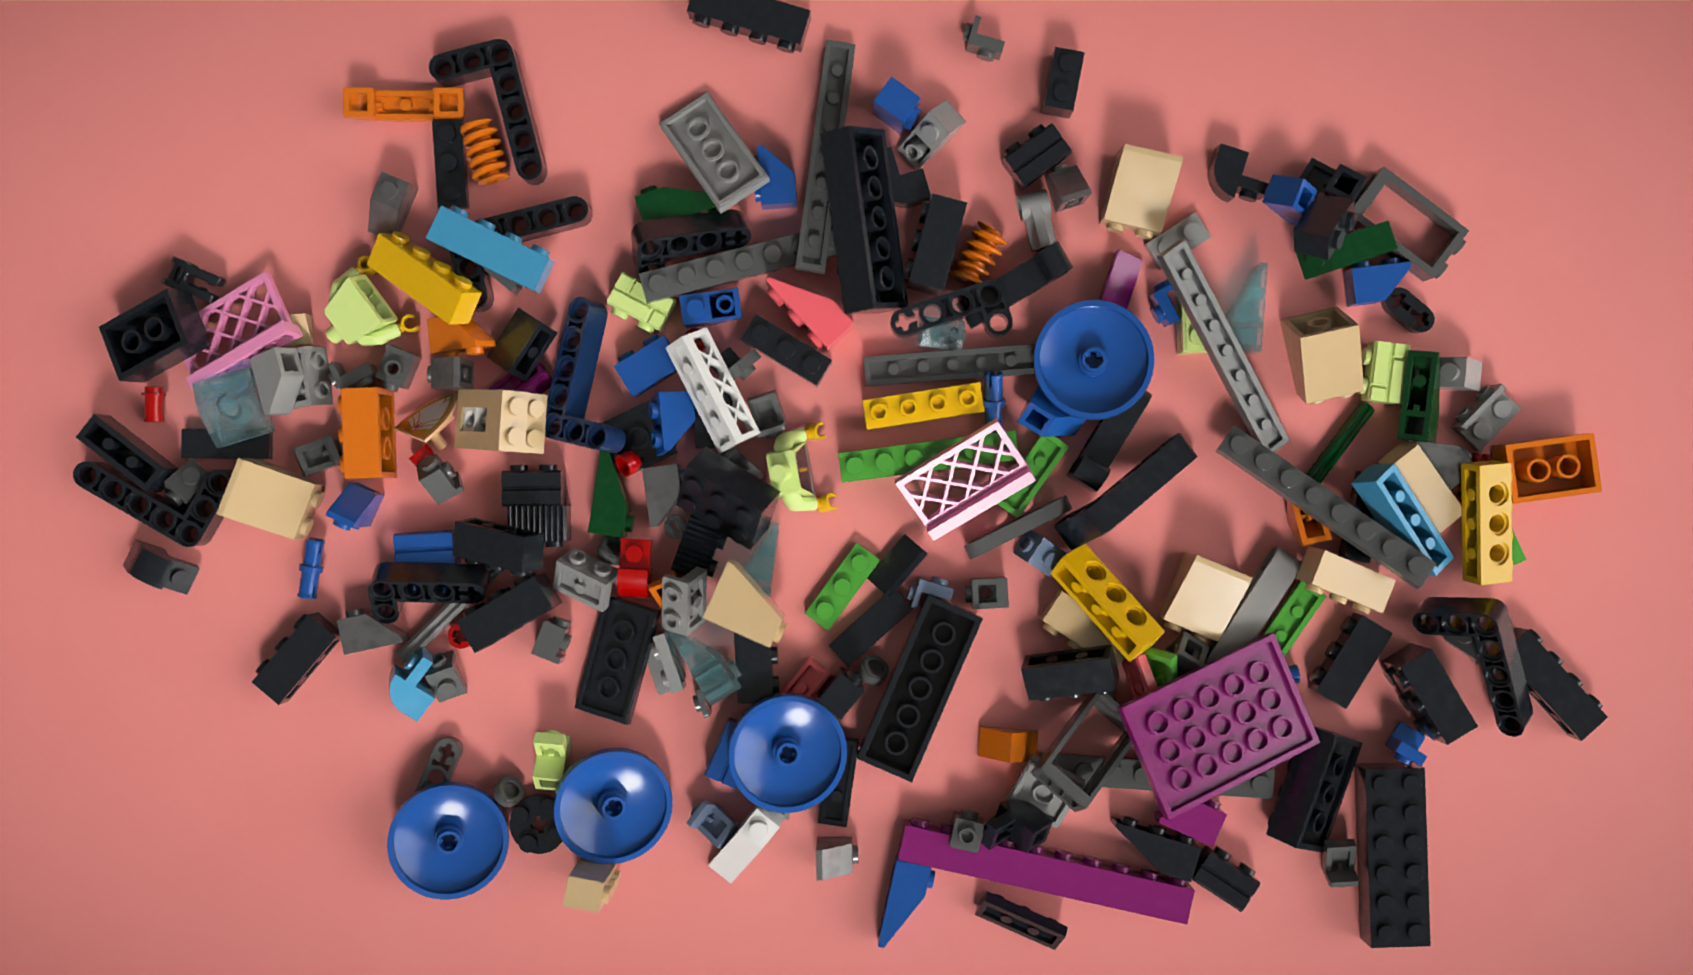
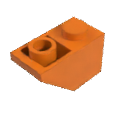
[427,317,496,357]

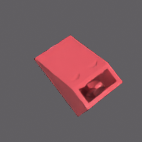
[766,277,854,352]

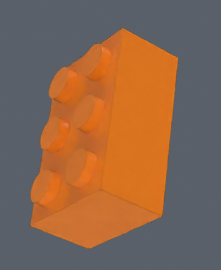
[337,387,397,479]
[1491,433,1602,504]

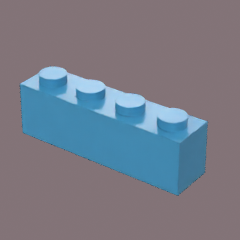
[426,205,555,294]
[1351,463,1454,576]

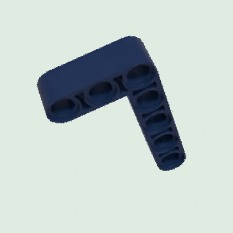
[545,297,626,453]

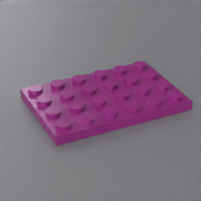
[1117,633,1320,820]

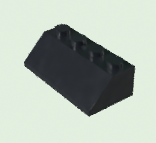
[1266,726,1363,853]

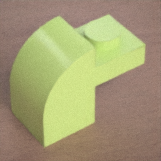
[532,730,571,790]

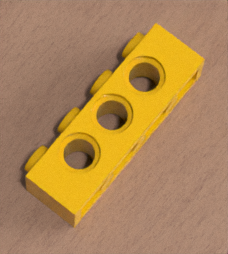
[862,382,984,431]
[1461,460,1513,585]
[1050,544,1165,662]

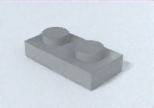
[1144,212,1211,270]

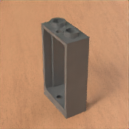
[1354,167,1469,282]
[1030,693,1133,812]

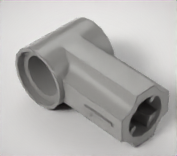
[1016,189,1056,252]

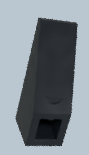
[1110,815,1201,882]

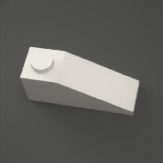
[708,805,784,883]

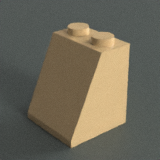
[1099,144,1183,239]
[1280,307,1364,404]
[216,458,325,540]
[1158,552,1252,644]
[703,559,787,648]

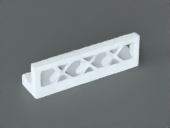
[666,327,760,454]

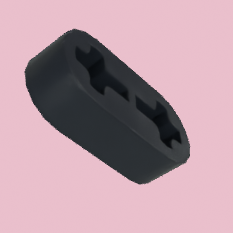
[1381,287,1435,334]

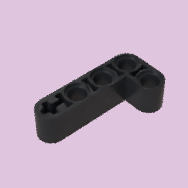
[631,209,751,279]
[956,241,1073,329]
[890,280,1013,338]
[1067,391,1152,492]
[368,562,490,624]

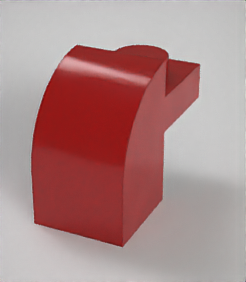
[617,538,653,598]

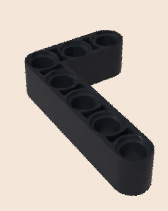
[429,39,548,185]
[450,196,593,312]
[1053,432,1198,550]
[73,462,233,547]
[1412,597,1533,737]

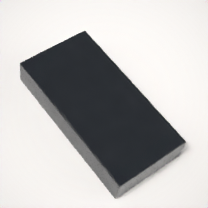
[867,534,928,598]

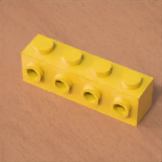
[366,231,482,325]

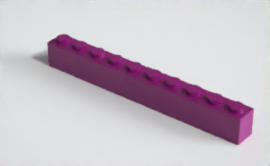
[897,817,1195,925]

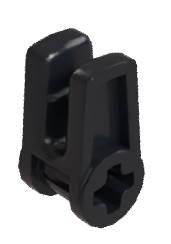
[161,256,227,303]

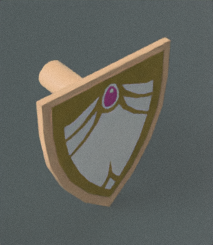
[394,390,458,450]

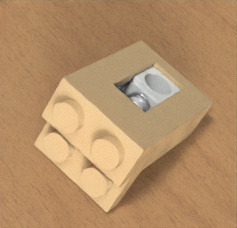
[454,389,548,454]

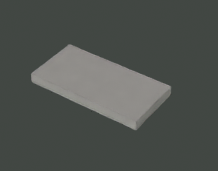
[659,92,770,214]

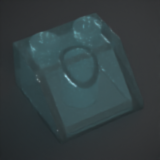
[192,367,275,448]

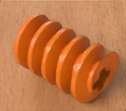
[460,119,510,185]
[949,221,1008,286]

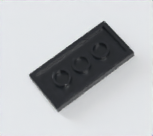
[574,596,661,725]

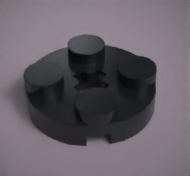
[510,793,562,854]

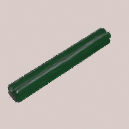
[1306,402,1375,484]

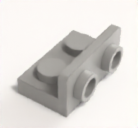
[293,346,333,409]
[1451,384,1521,451]
[553,548,618,612]
[662,567,707,636]
[647,630,687,695]

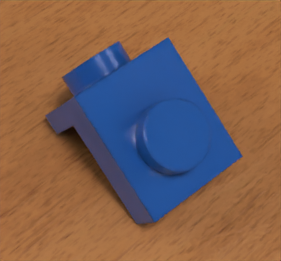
[1148,279,1180,328]
[1384,722,1428,767]

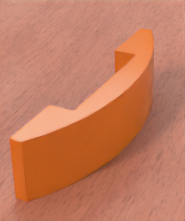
[343,87,465,122]

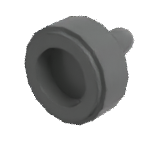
[596,536,621,565]
[857,655,889,686]
[493,776,524,808]

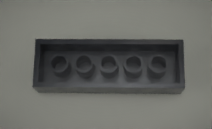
[820,125,908,314]
[857,593,983,783]
[1354,762,1431,948]

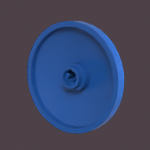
[1033,300,1155,420]
[728,693,847,813]
[553,748,673,864]
[387,782,509,900]

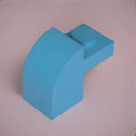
[389,647,435,722]

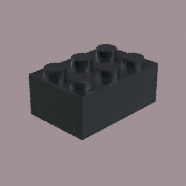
[904,193,967,296]
[99,289,212,383]
[676,446,781,550]
[456,571,563,653]
[1381,643,1478,745]

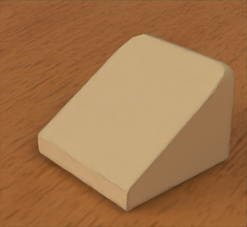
[277,313,313,346]

